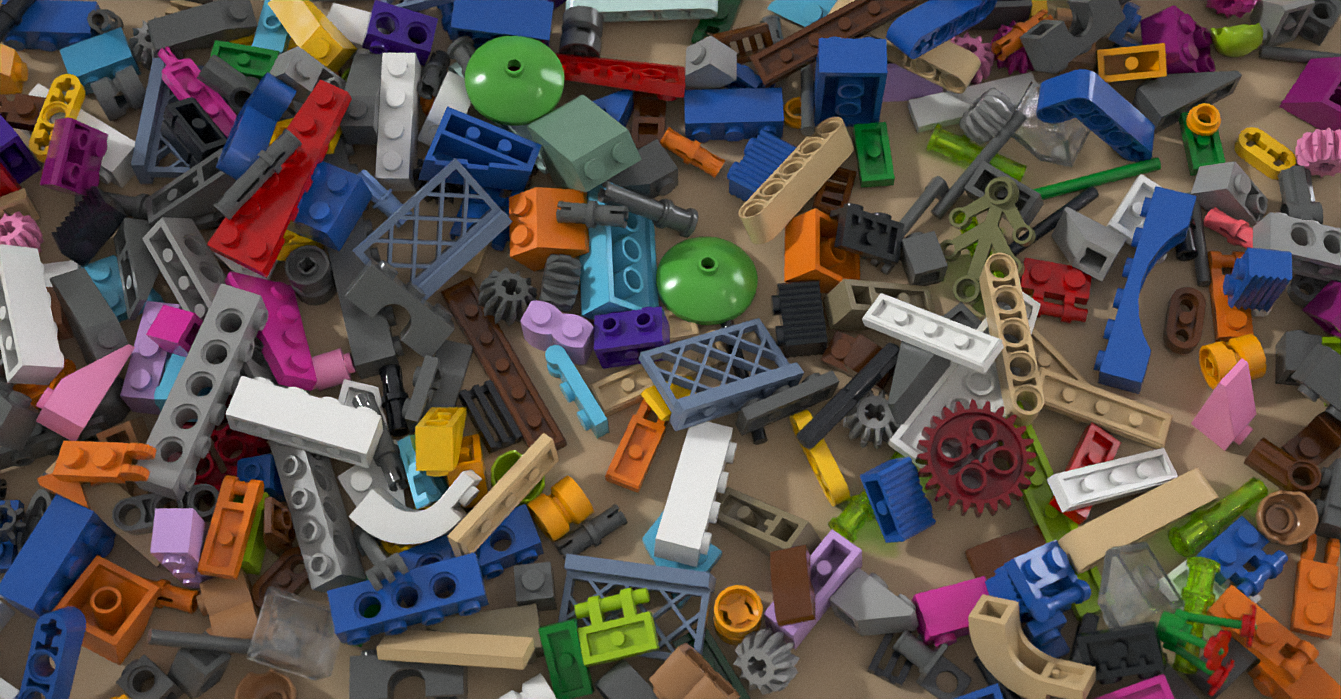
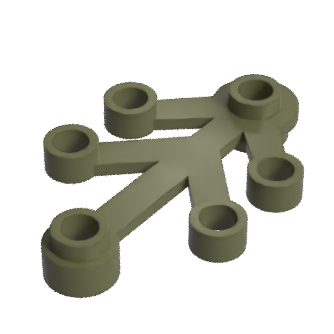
[940,176,1036,305]

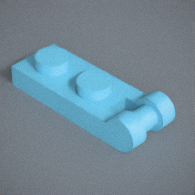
[545,345,609,439]

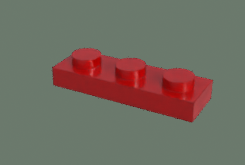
[1049,422,1121,525]

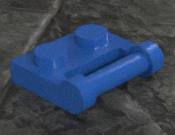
[1004,539,1091,622]

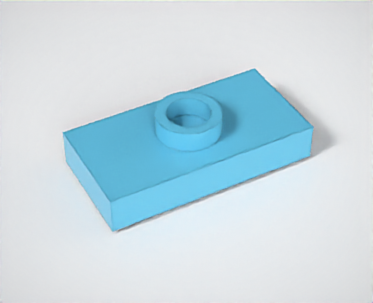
[252,0,291,54]

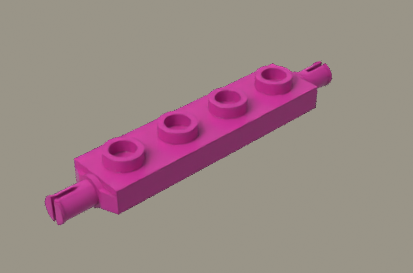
[158,47,237,138]

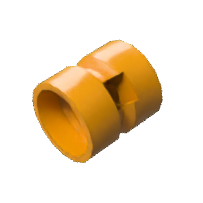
[1199,334,1266,389]
[526,475,594,542]
[713,585,763,646]

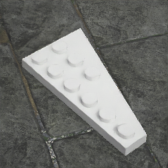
[888,292,1041,489]

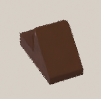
[820,330,896,390]
[1280,411,1341,466]

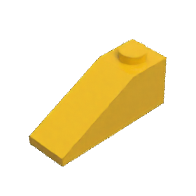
[268,0,357,72]
[415,407,467,477]

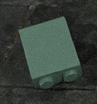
[527,95,642,192]

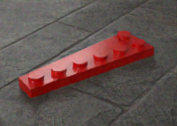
[509,53,685,101]
[207,79,352,278]

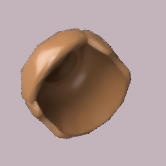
[1255,490,1319,545]
[234,669,298,699]

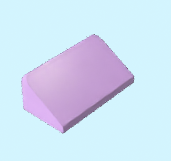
[883,63,943,102]

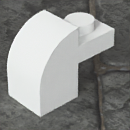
[417,71,471,146]

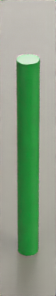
[1033,157,1161,200]

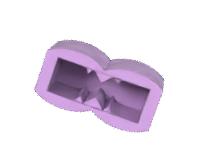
[520,300,594,365]

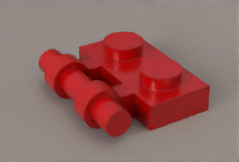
[1020,257,1092,324]

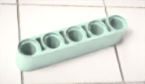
[565,0,718,22]

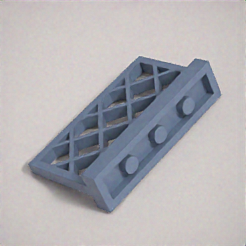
[131,58,229,184]
[352,158,513,300]
[639,318,804,431]
[558,554,716,661]

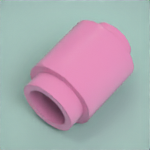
[311,348,356,391]

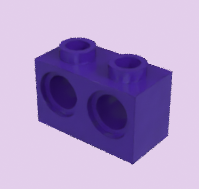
[362,0,438,66]

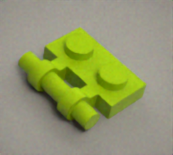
[574,587,660,667]

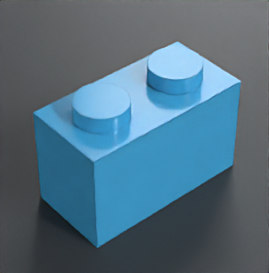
[60,27,141,95]

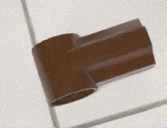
[1244,437,1321,498]

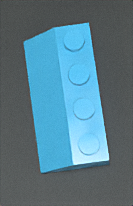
[579,182,659,320]

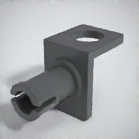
[892,629,972,699]

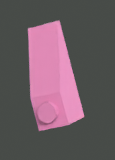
[36,344,135,441]
[1191,358,1256,451]

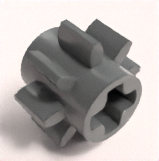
[0,499,27,545]

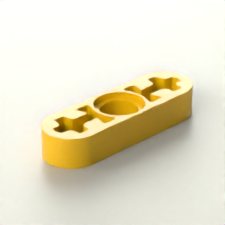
[29,74,86,163]
[789,409,850,507]

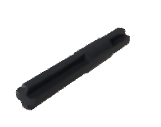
[796,342,900,450]

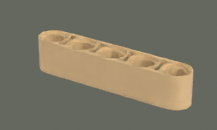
[828,0,981,94]
[738,117,854,244]
[979,253,1044,426]
[1057,467,1219,574]

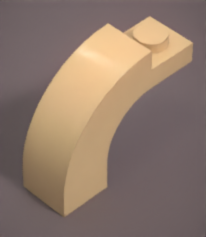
[968,594,1096,699]

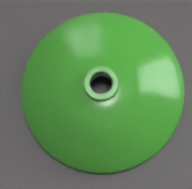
[465,36,564,126]
[656,236,758,325]

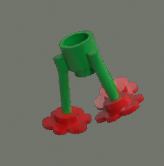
[1157,605,1257,697]

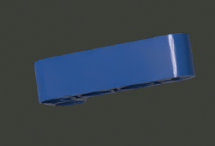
[886,0,997,59]
[1036,69,1155,162]
[216,72,297,180]
[18,606,86,699]

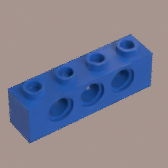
[395,504,544,607]
[327,552,489,645]

